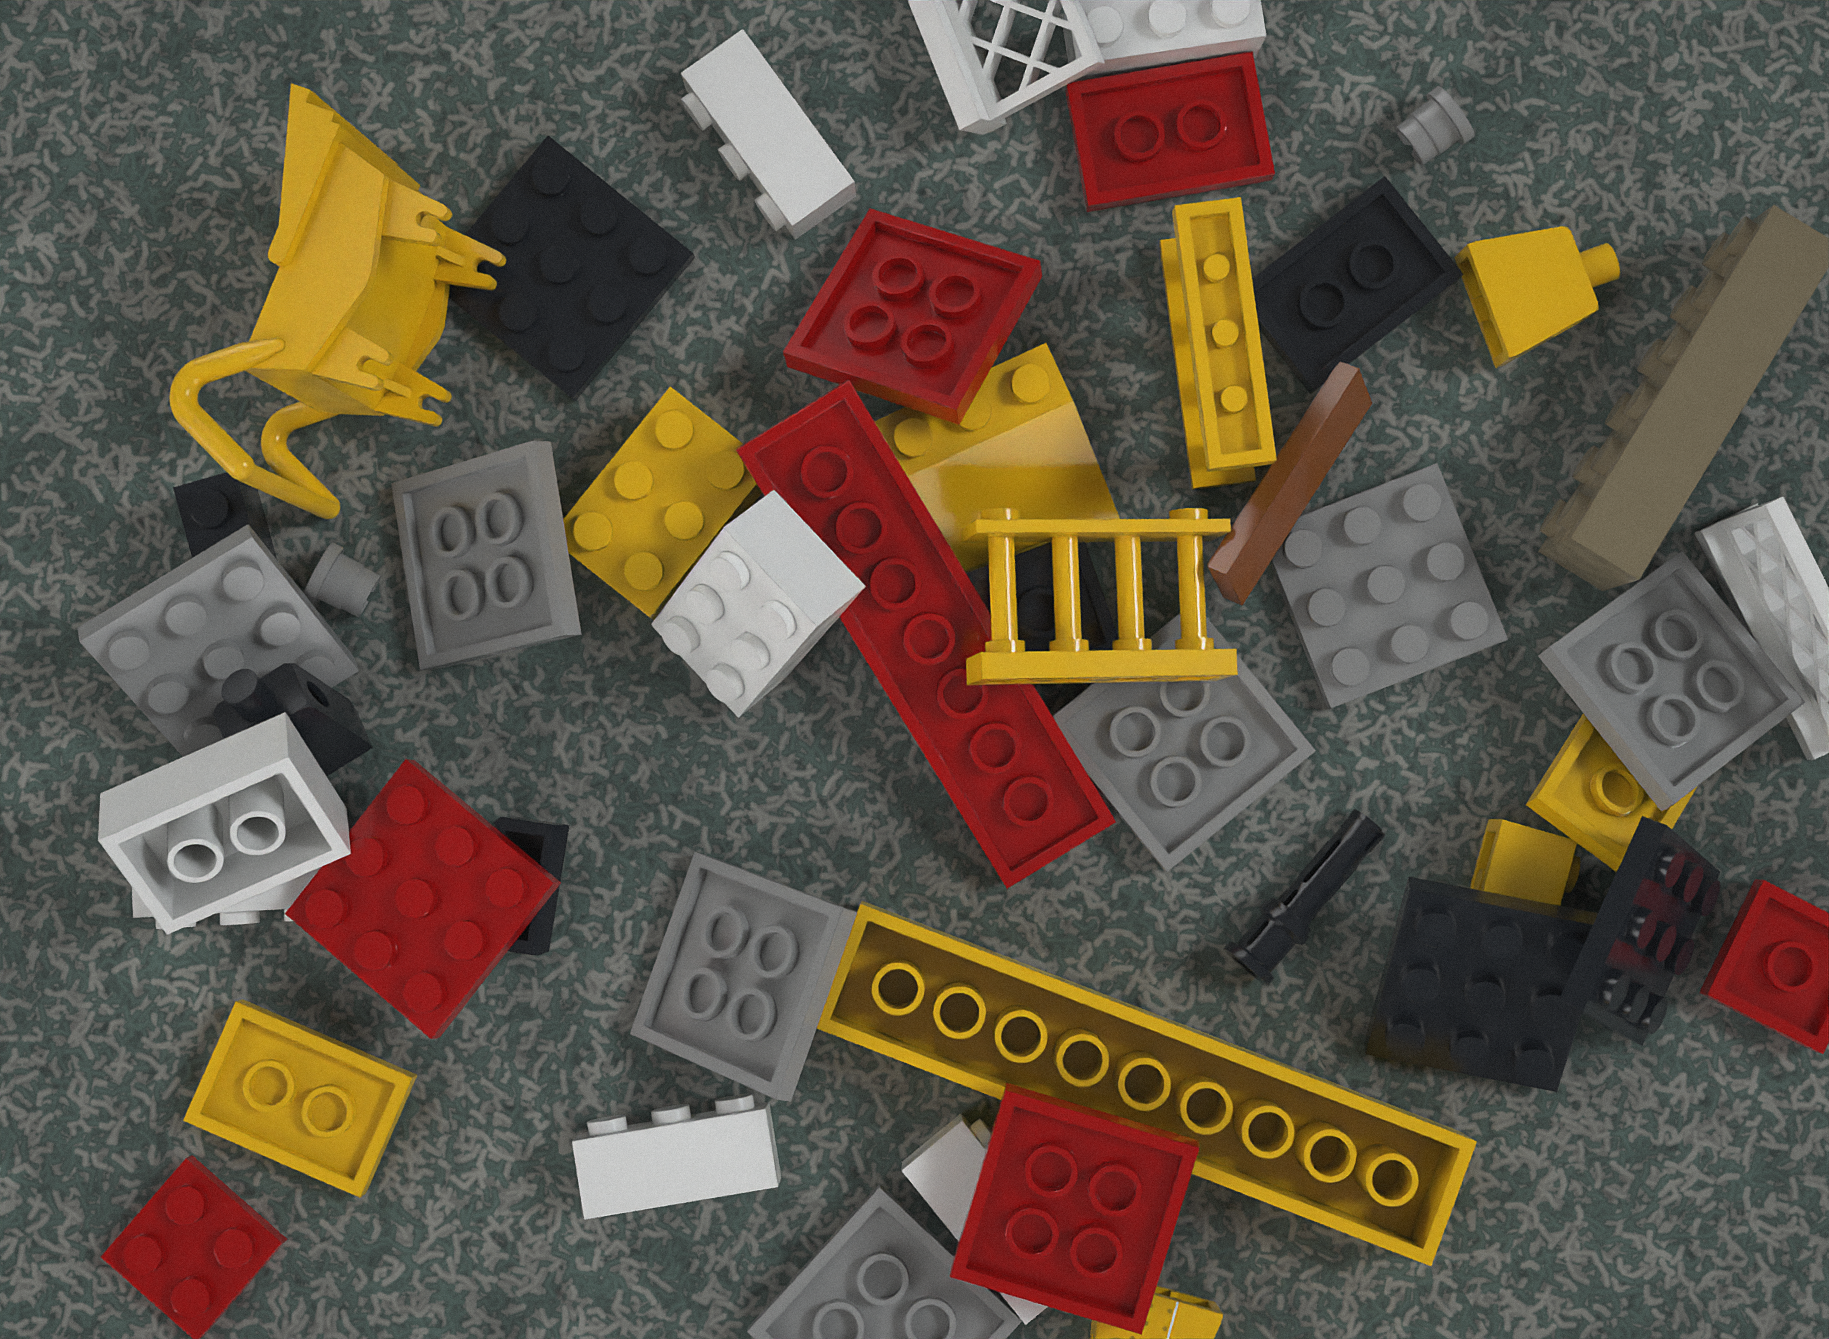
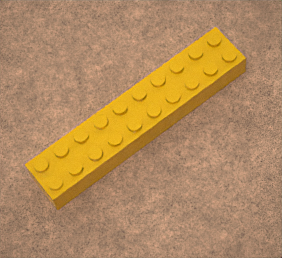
[817,901,1477,1266]

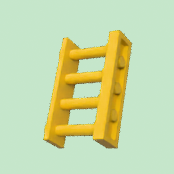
[1159,197,1277,490]
[961,508,1238,685]

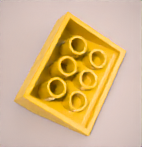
[874,343,1120,570]

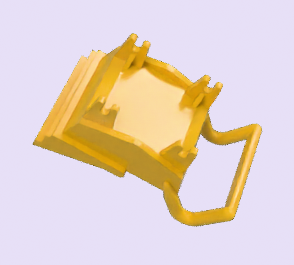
[169,83,506,519]

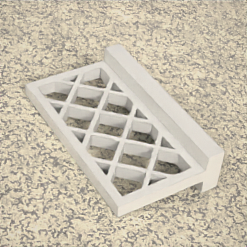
[908,0,1105,135]
[1695,497,1829,760]

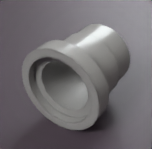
[1395,86,1475,166]
[304,542,381,618]

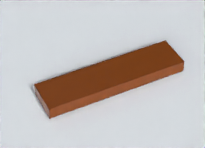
[1207,362,1372,605]

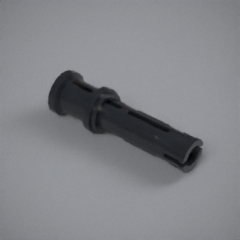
[1224,809,1386,987]

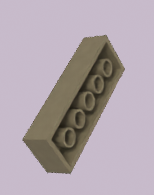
[1538,205,1829,591]

